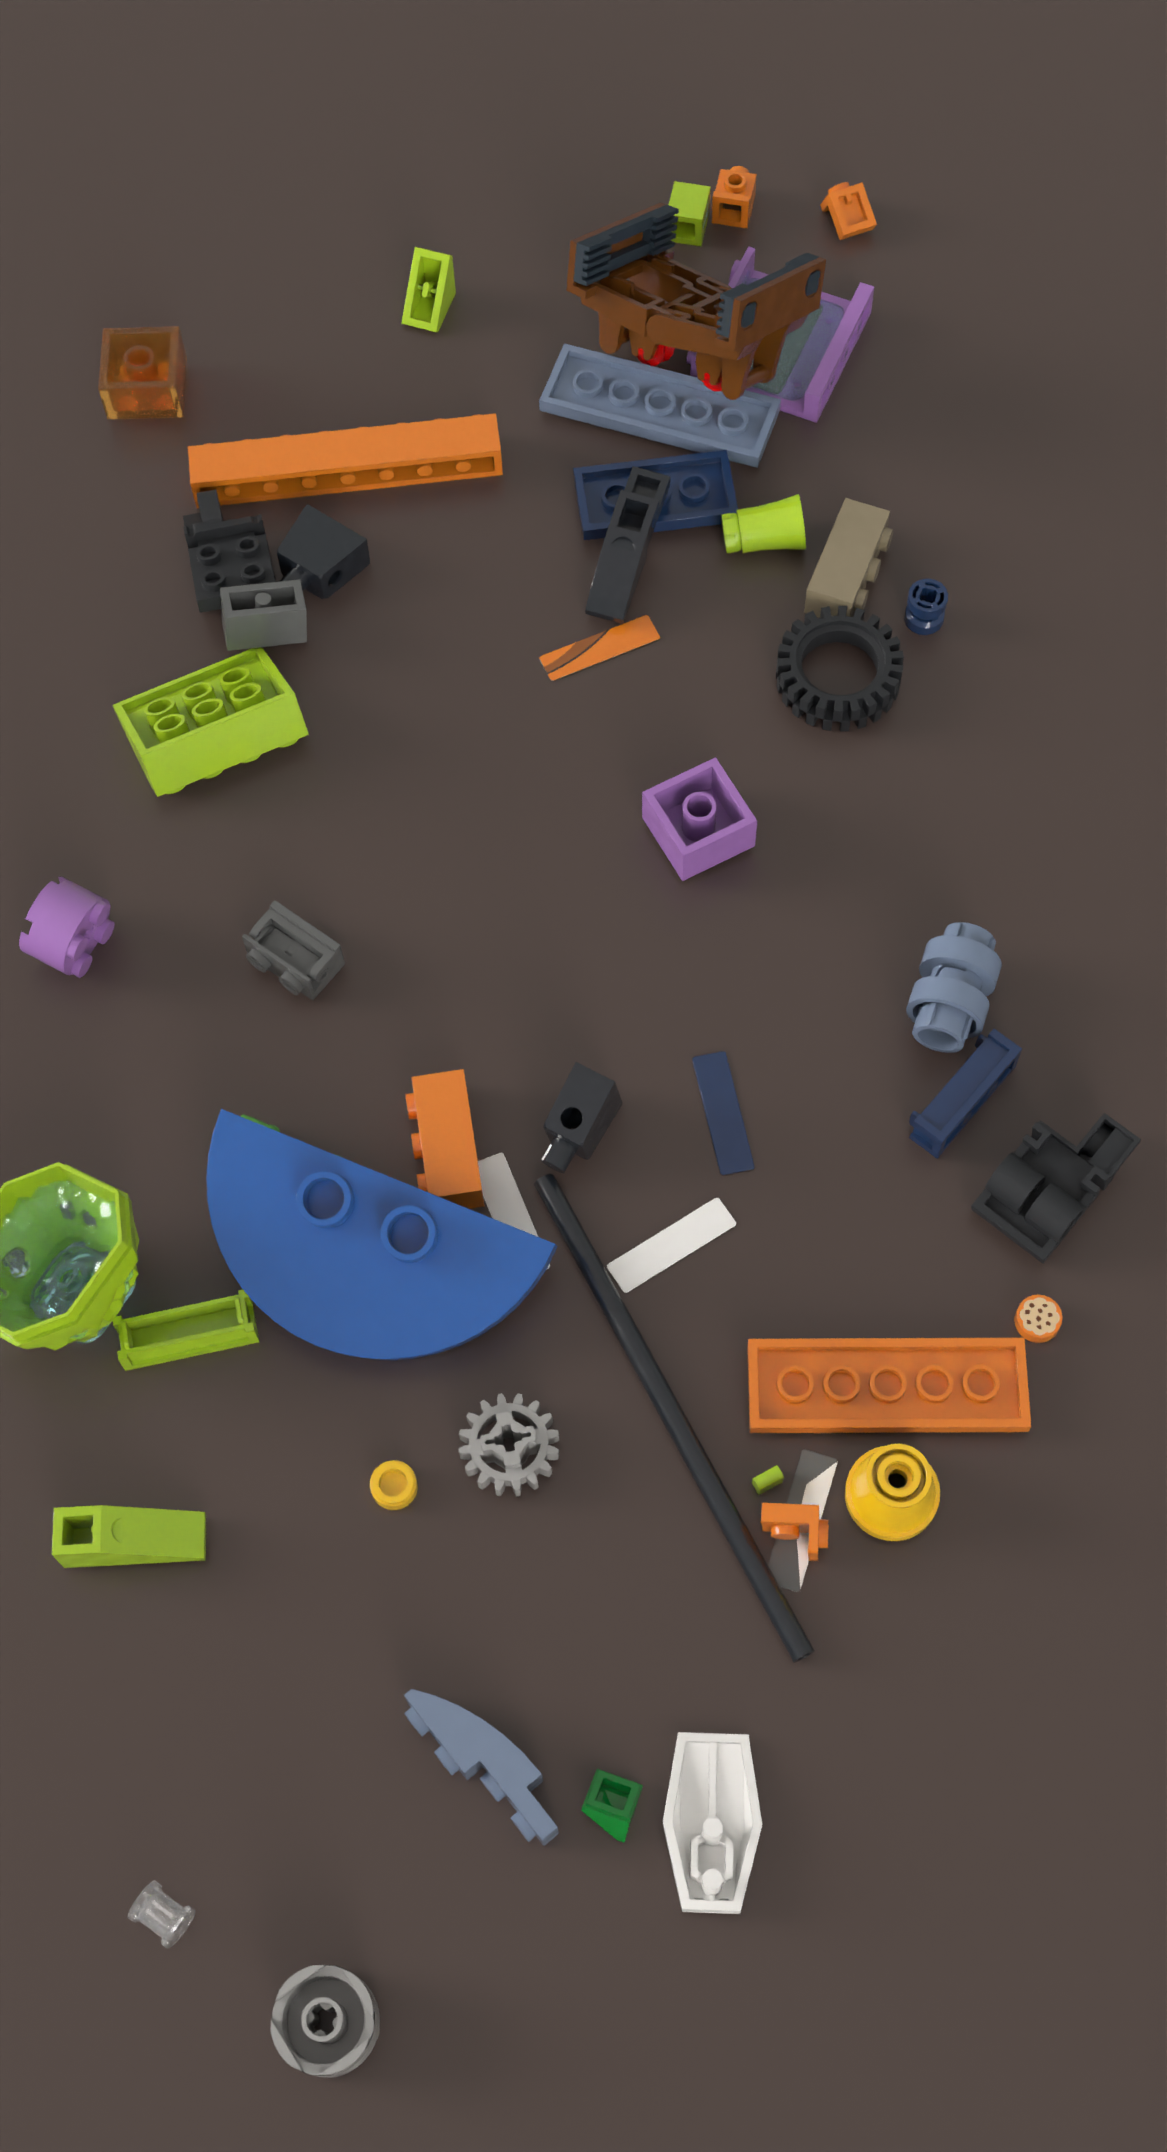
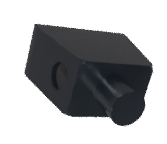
[277,504,371,599]
[541,1062,623,1173]

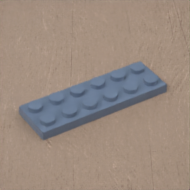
[539,343,781,468]

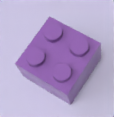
[642,757,757,881]

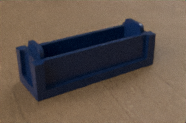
[909,1029,1022,1159]

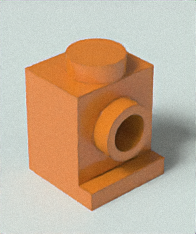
[712,166,757,228]

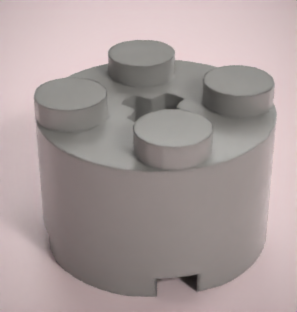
[271,1965,380,2078]

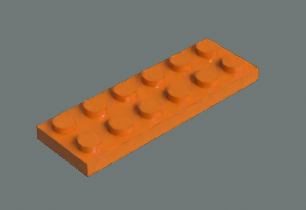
[747,1338,1031,1433]

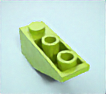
[52,1505,206,1568]

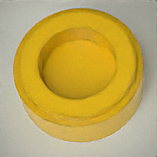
[370,1460,418,1510]

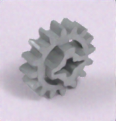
[459,1393,560,1496]

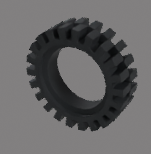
[776,606,904,732]

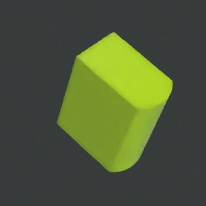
[752,1465,784,1495]

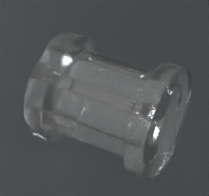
[127,1880,196,1949]

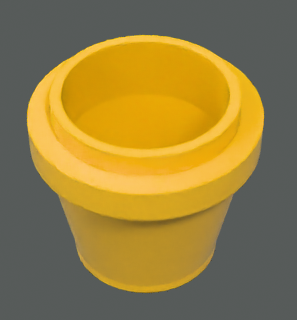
[845,1444,940,1541]

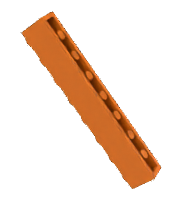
[188,413,503,508]

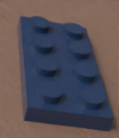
[573,450,738,540]

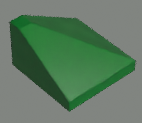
[581,1769,643,1842]

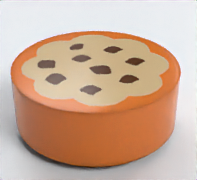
[1014,1295,1063,1343]

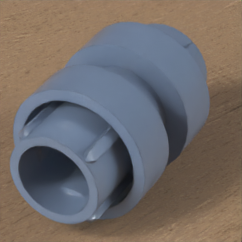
[906,922,1002,1053]

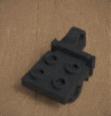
[183,489,276,613]
[971,1113,1141,1264]

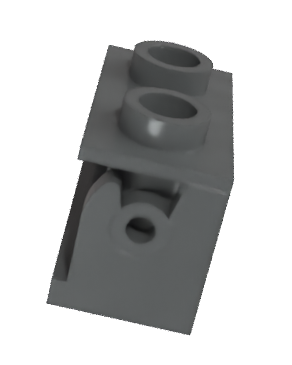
[242,900,345,1001]

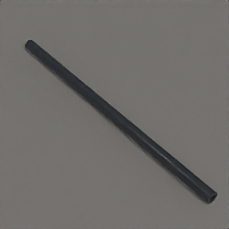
[534,1174,815,1663]

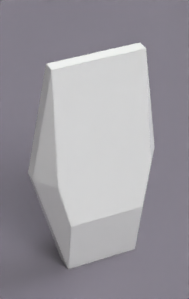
[663,1732,762,1914]

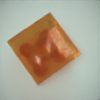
[98,326,187,419]

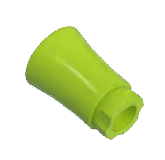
[721,494,806,553]

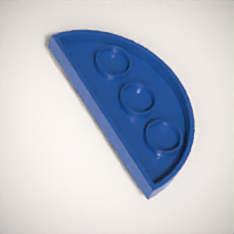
[206,1109,558,1360]

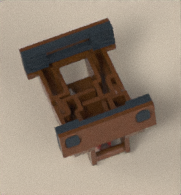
[566,202,826,400]

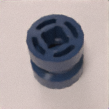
[904,579,948,635]

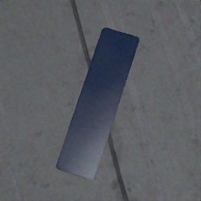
[692,1051,755,1175]

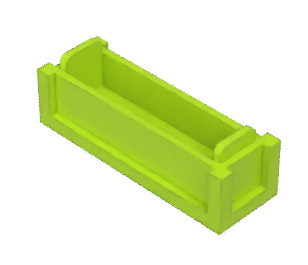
[113,1289,259,1371]

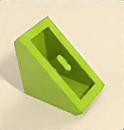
[401,247,456,332]

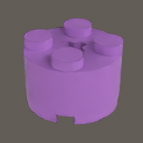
[19,877,115,978]

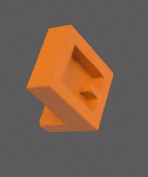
[820,182,877,240]
[761,1503,829,1561]

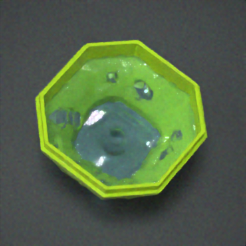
[0,1162,139,1351]

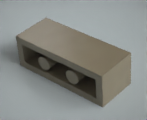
[804,498,894,618]

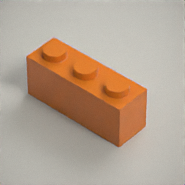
[405,1069,484,1209]

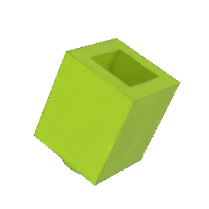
[669,181,711,247]

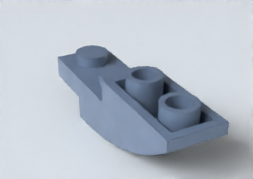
[404,1689,559,1846]

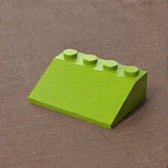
[112,647,309,797]

